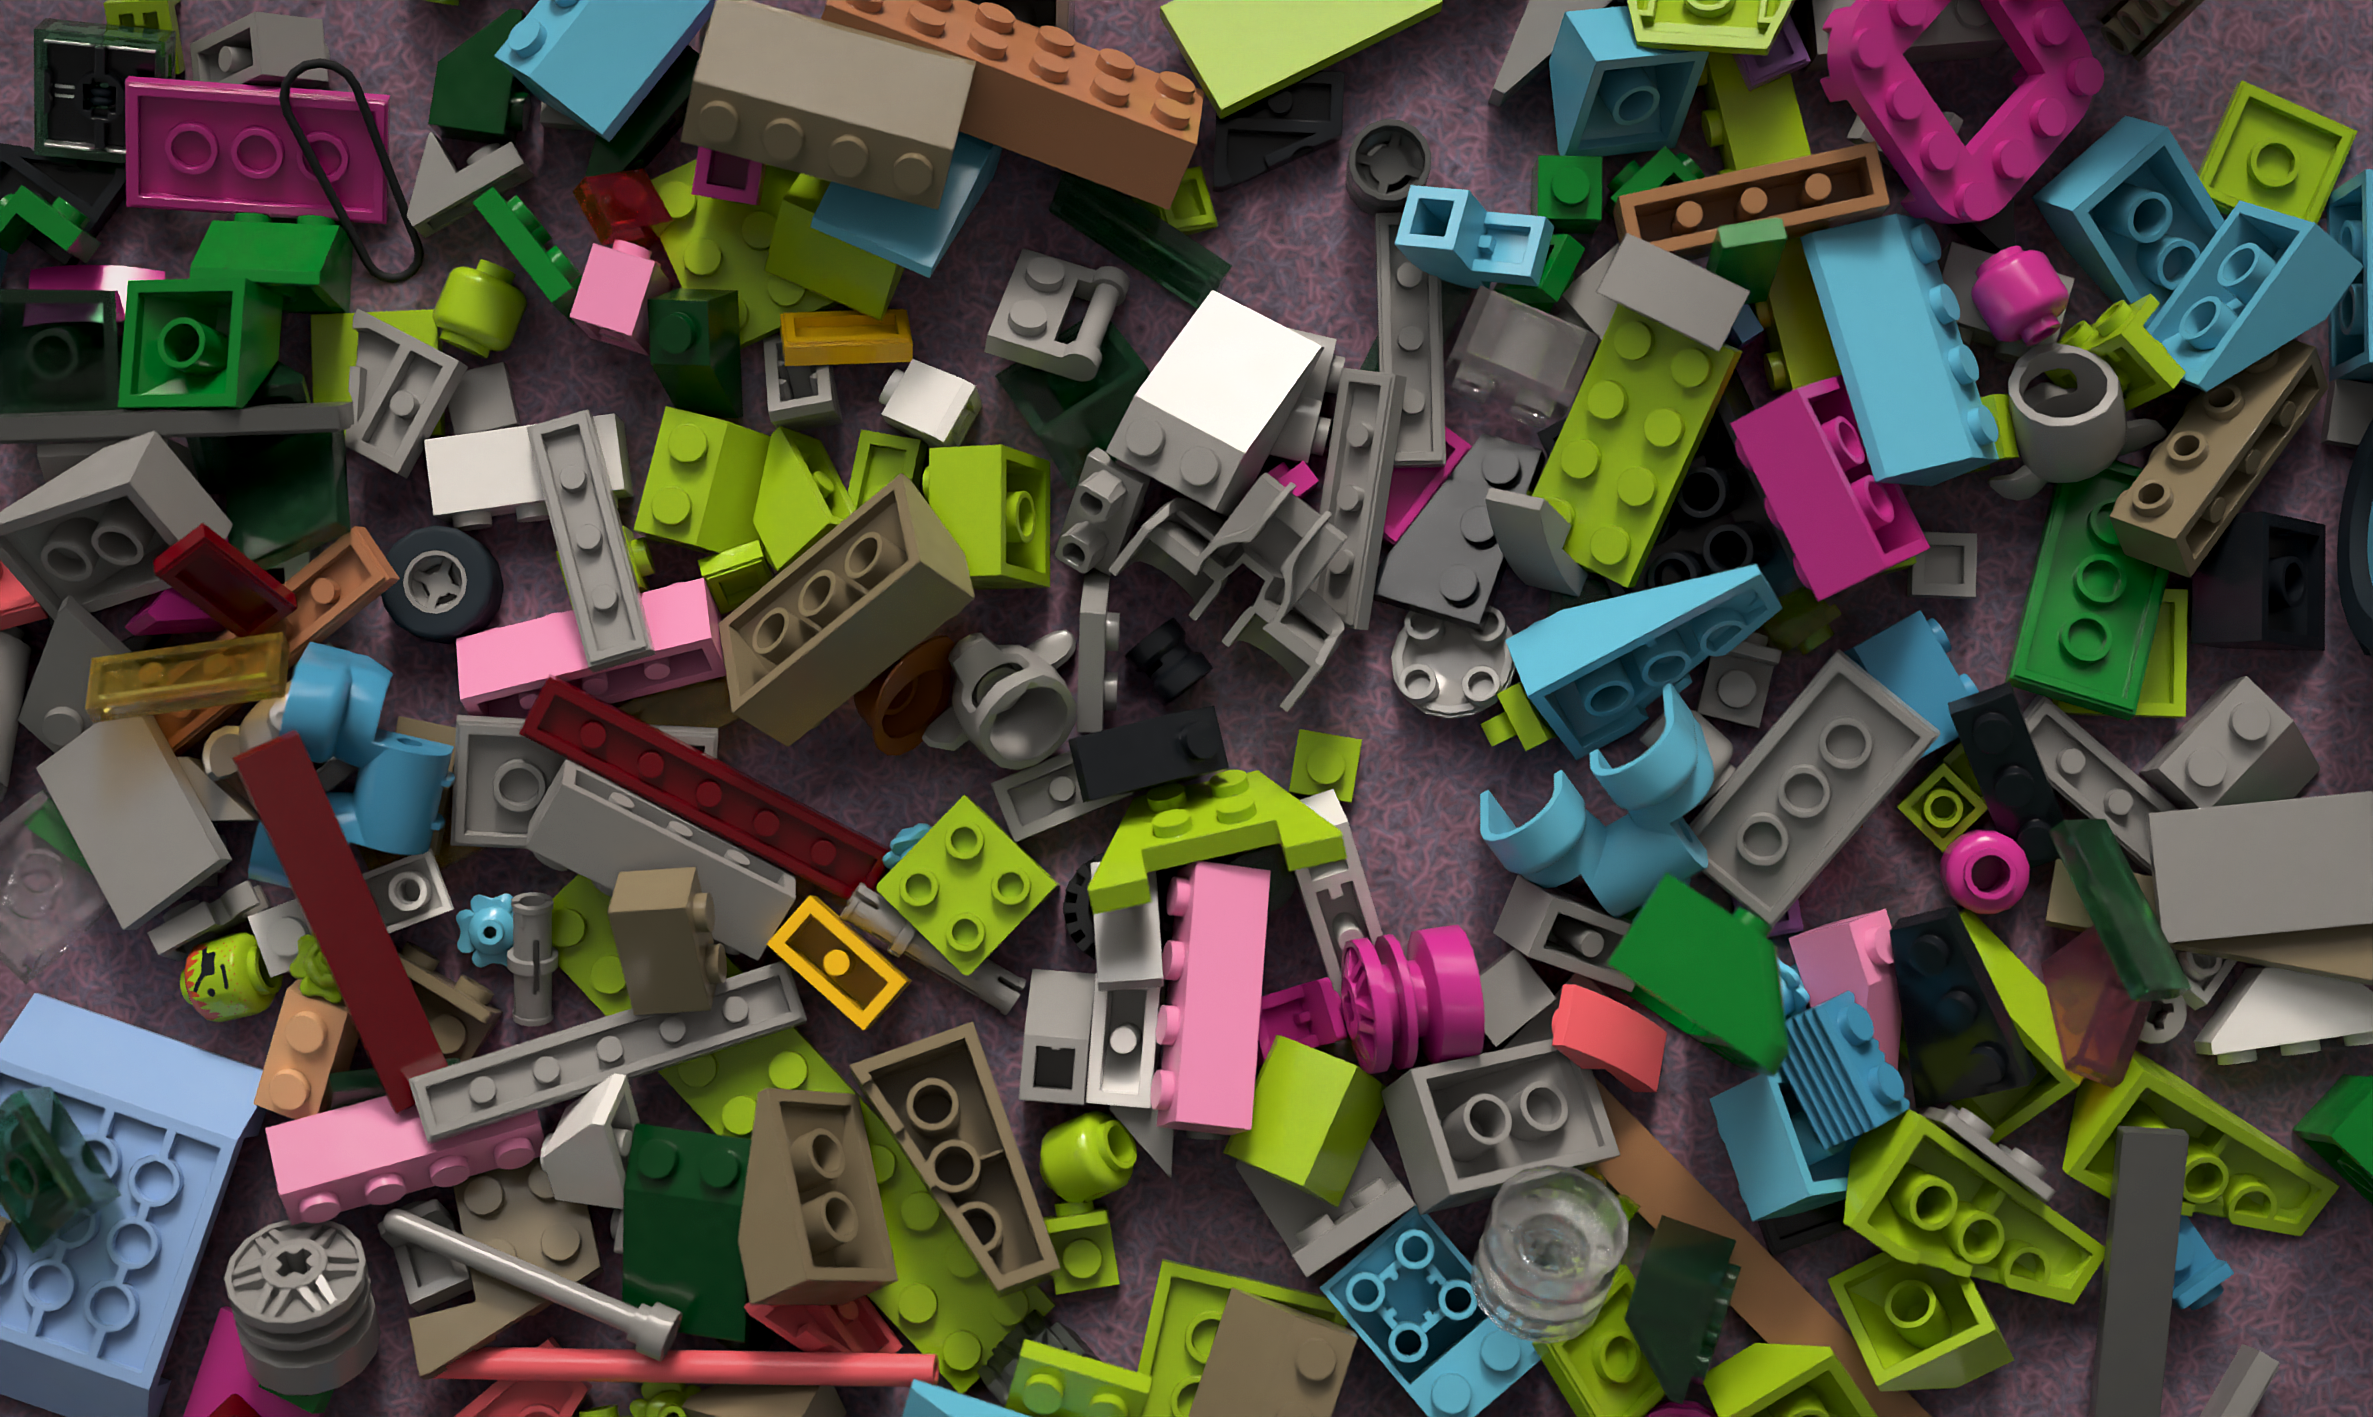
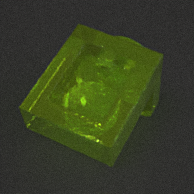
[1762,589,1842,656]

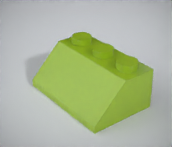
[1899,908,2104,1144]

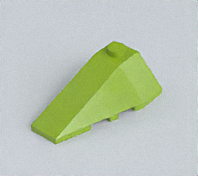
[2062,1038,2340,1237]
[1844,1109,2106,1304]

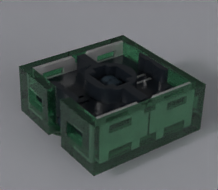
[34,18,176,164]

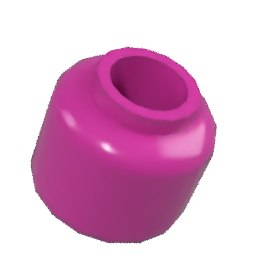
[1971,245,2069,346]
[1940,829,2030,914]

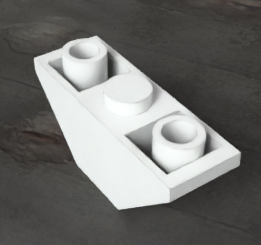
[2194,966,2373,1065]

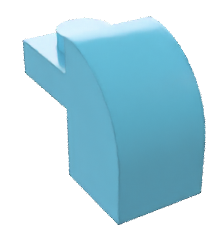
[1394,185,1554,291]

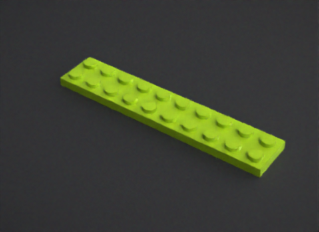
[552,874,1056,1394]

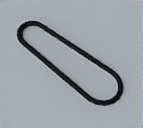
[279,58,424,283]

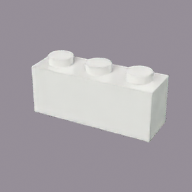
[424,413,633,531]

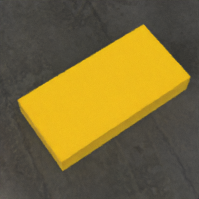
[780,309,913,366]

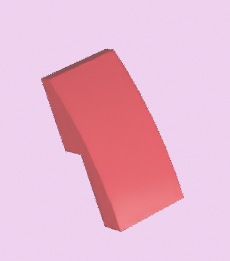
[1552,984,1667,1092]

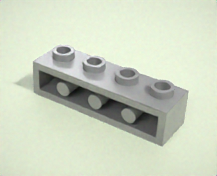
[525,759,796,960]

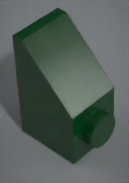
[647,288,743,419]

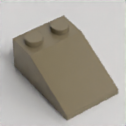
[738,1088,898,1305]

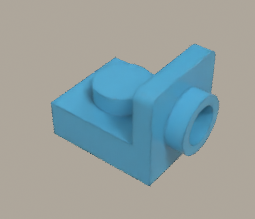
[2172,1215,2234,1310]

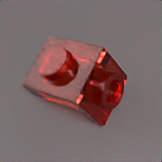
[573,168,673,250]

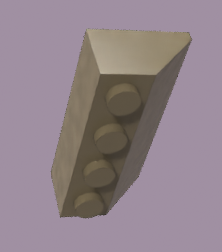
[681,0,976,210]
[718,473,975,747]
[1188,1287,1358,1417]

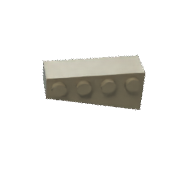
[849,1021,1060,1298]

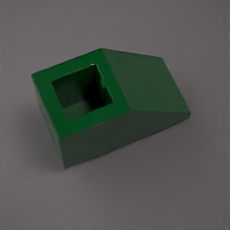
[428,8,531,146]

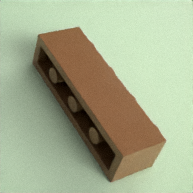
[1613,141,1890,261]

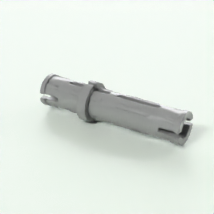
[840,882,1026,1015]

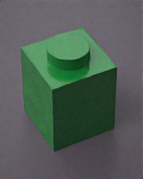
[1531,155,1602,234]

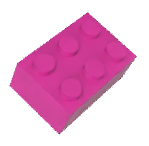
[1730,374,1930,601]

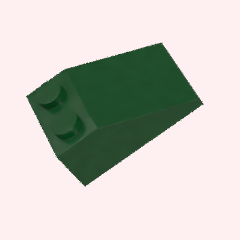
[622,1123,753,1343]

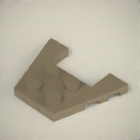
[408,1157,604,1380]

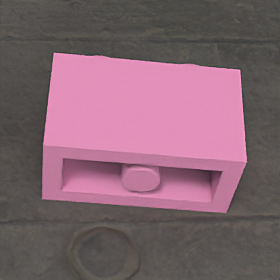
[570,240,673,356]

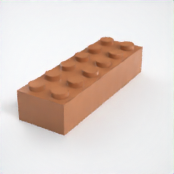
[821,0,1204,210]

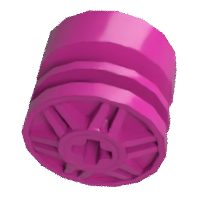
[1341,925,1485,1074]

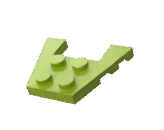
[1088,770,1347,915]

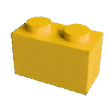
[767,895,912,1031]

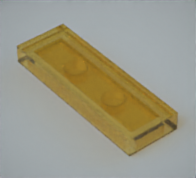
[85,632,290,723]

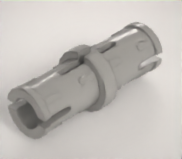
[507,892,558,1026]

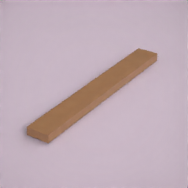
[1592,1077,1931,1417]

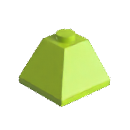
[1827,1252,2015,1391]
[1700,1343,1878,1417]

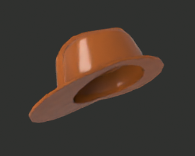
[853,635,955,756]

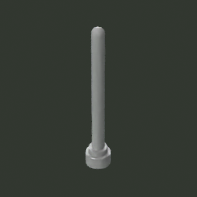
[383,1209,682,1362]

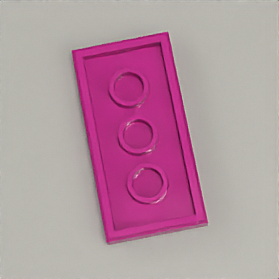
[125,76,390,224]

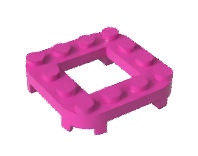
[1820,0,2104,224]

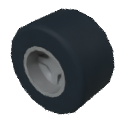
[381,525,504,644]

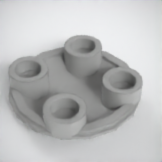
[1391,607,1516,719]

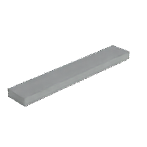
[408,960,807,1144]

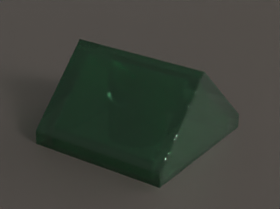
[0,1086,121,1253]

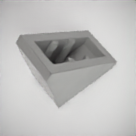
[763,335,843,432]

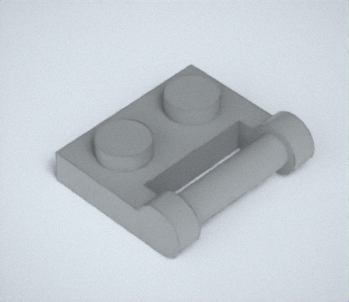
[984,248,1130,381]

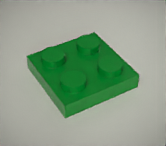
[472,187,582,325]

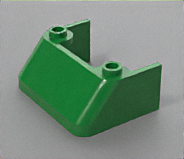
[1606,873,1790,1077]

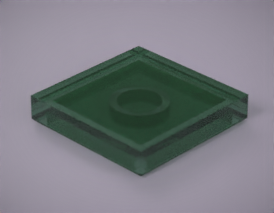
[225,430,351,571]

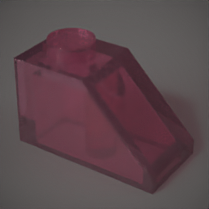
[2041,924,2155,1088]

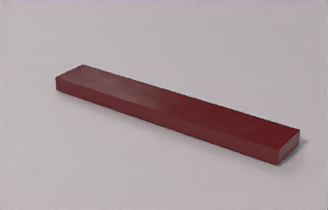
[519,674,892,901]
[232,730,448,1113]

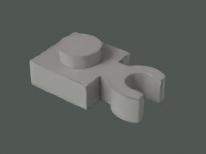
[147,881,272,962]

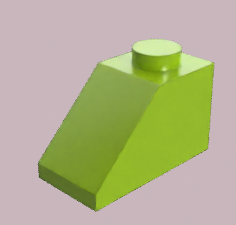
[753,426,856,573]

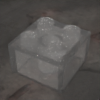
[1444,285,1600,428]

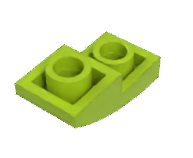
[1897,740,1988,852]

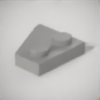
[18,595,161,753]

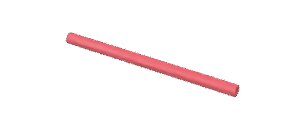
[432,1347,939,1387]

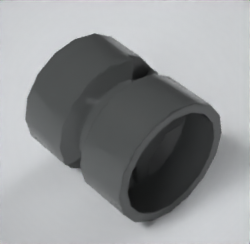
[1345,119,1431,217]

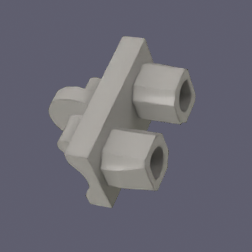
[1055,447,1151,576]

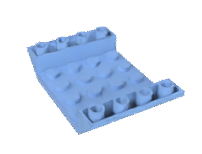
[0,993,267,1417]

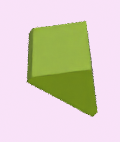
[764,173,905,321]
[1223,1035,1386,1208]

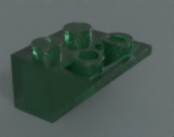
[1624,1215,1742,1404]

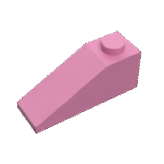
[1788,909,1902,1071]

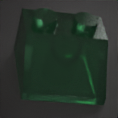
[0,289,125,414]

